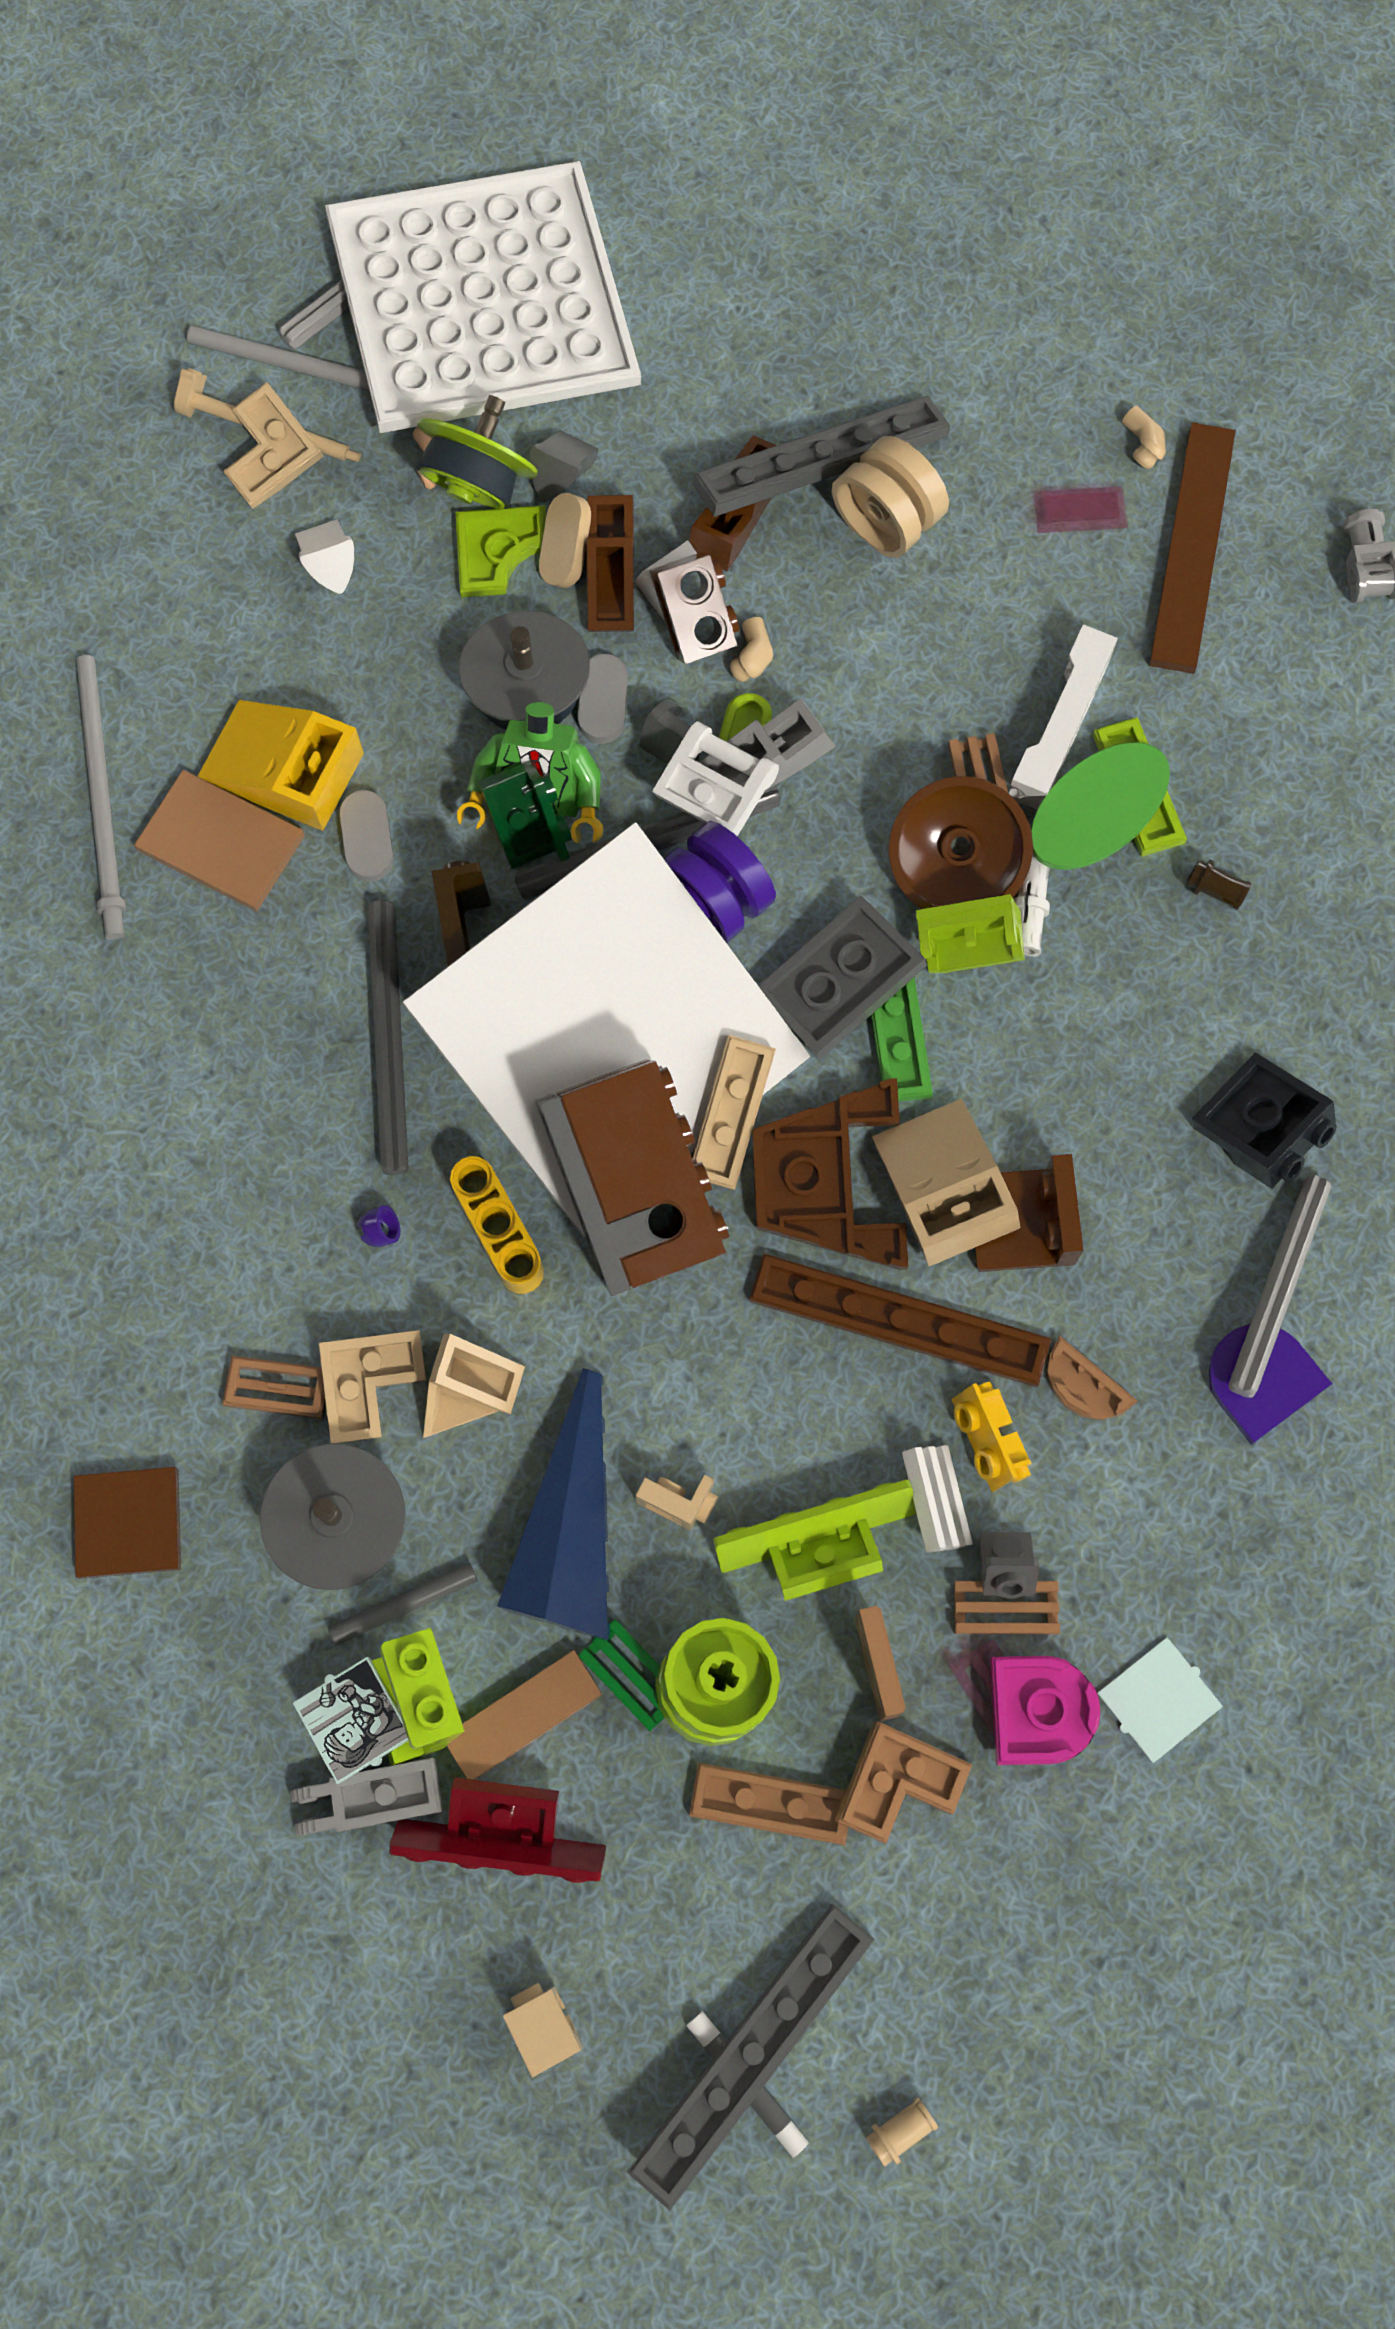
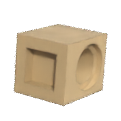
[503,1983,584,2078]

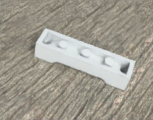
[1009,624,1118,810]

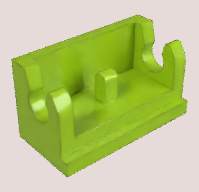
[916,894,1025,974]

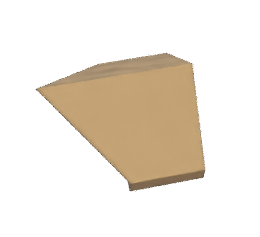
[423,1333,525,1438]

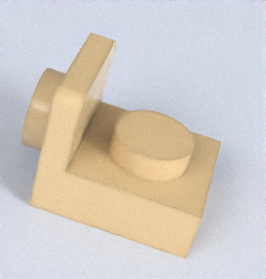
[636,1475,718,1531]

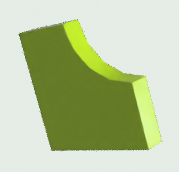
[455,505,546,598]

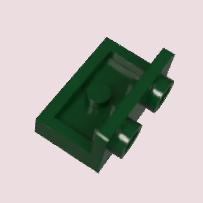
[478,760,572,869]

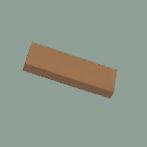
[447,1650,602,1780]
[689,1763,848,1845]

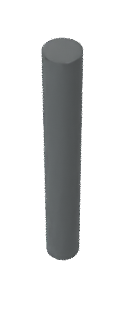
[328,1562,478,1646]

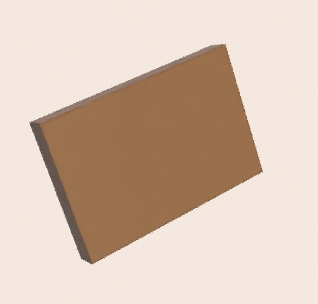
[134,770,305,912]

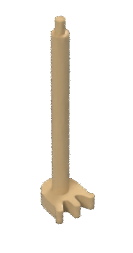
[174,368,361,462]

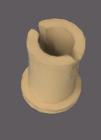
[865,2097,938,2167]

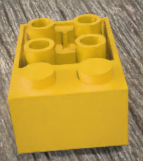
[197,700,364,831]

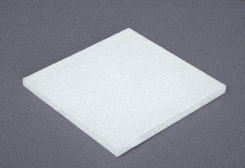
[325,161,641,433]
[401,822,811,1237]

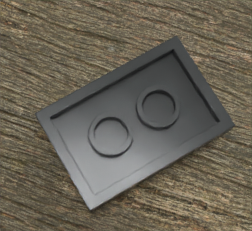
[758,896,927,1061]

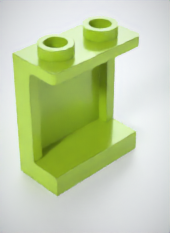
[371,1628,465,1766]

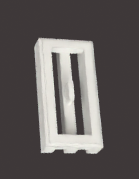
[902,1445,973,1552]

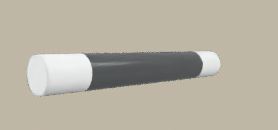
[686,2011,809,2158]

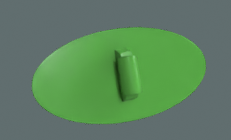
[1031,742,1170,870]

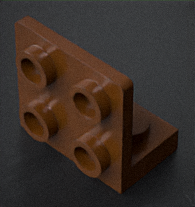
[974,1154,1084,1272]

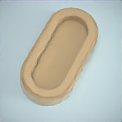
[539,493,591,588]

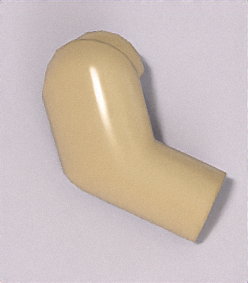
[1122,405,1166,469]
[730,617,773,682]

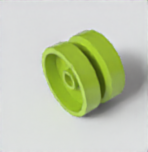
[655,1618,780,1746]

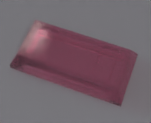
[1034,487,1128,533]

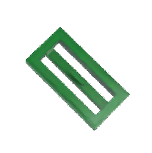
[578,1619,665,1732]

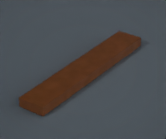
[1149,422,1236,674]
[749,1254,1051,1388]

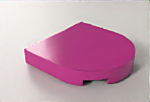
[990,1656,1100,1766]

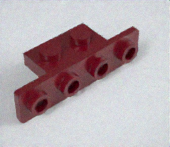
[389,1777,606,1883]

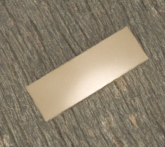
[692,1035,776,1190]

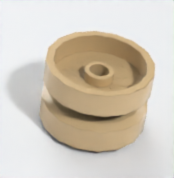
[832,436,949,558]

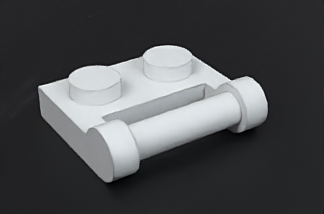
[652,721,779,836]

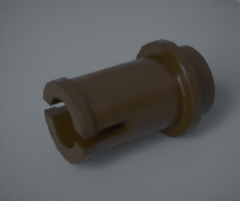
[1186,859,1251,910]

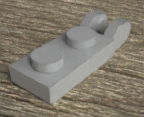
[290,1758,444,1836]

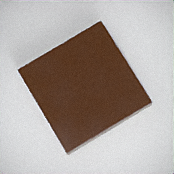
[74,1467,181,1579]

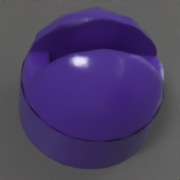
[358,1205,401,1248]

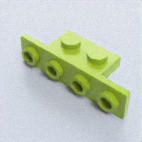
[713,1480,916,1601]

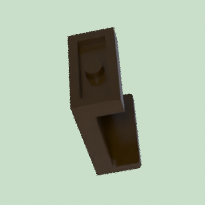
[431,861,491,966]

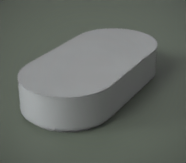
[578,654,628,744]
[340,790,394,882]

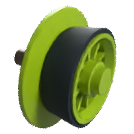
[416,395,538,509]

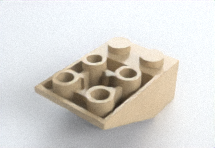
[872,1099,1021,1267]

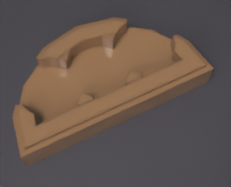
[1047,1336,1138,1420]

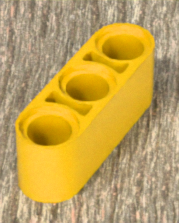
[450,1156,544,1294]

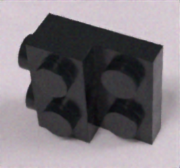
[1192,1052,1337,1189]

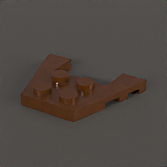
[752,1078,908,1270]

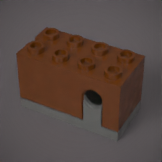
[535,1059,729,1296]

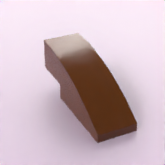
[689,435,777,571]
[587,495,634,632]

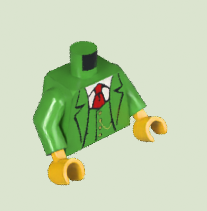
[457,702,604,843]

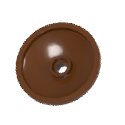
[889,776,1033,909]

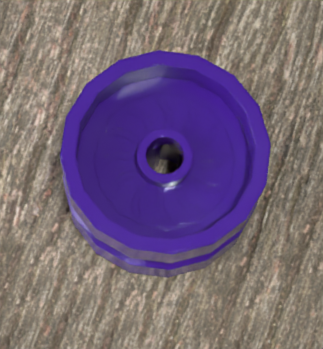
[663,820,776,944]

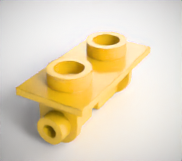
[952,1382,1032,1492]

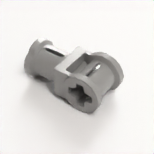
[1343,509,1395,603]

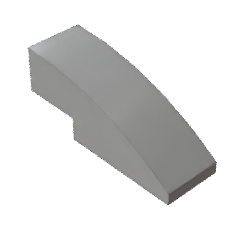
[699,698,836,790]

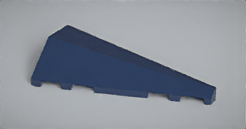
[497,1368,610,1641]

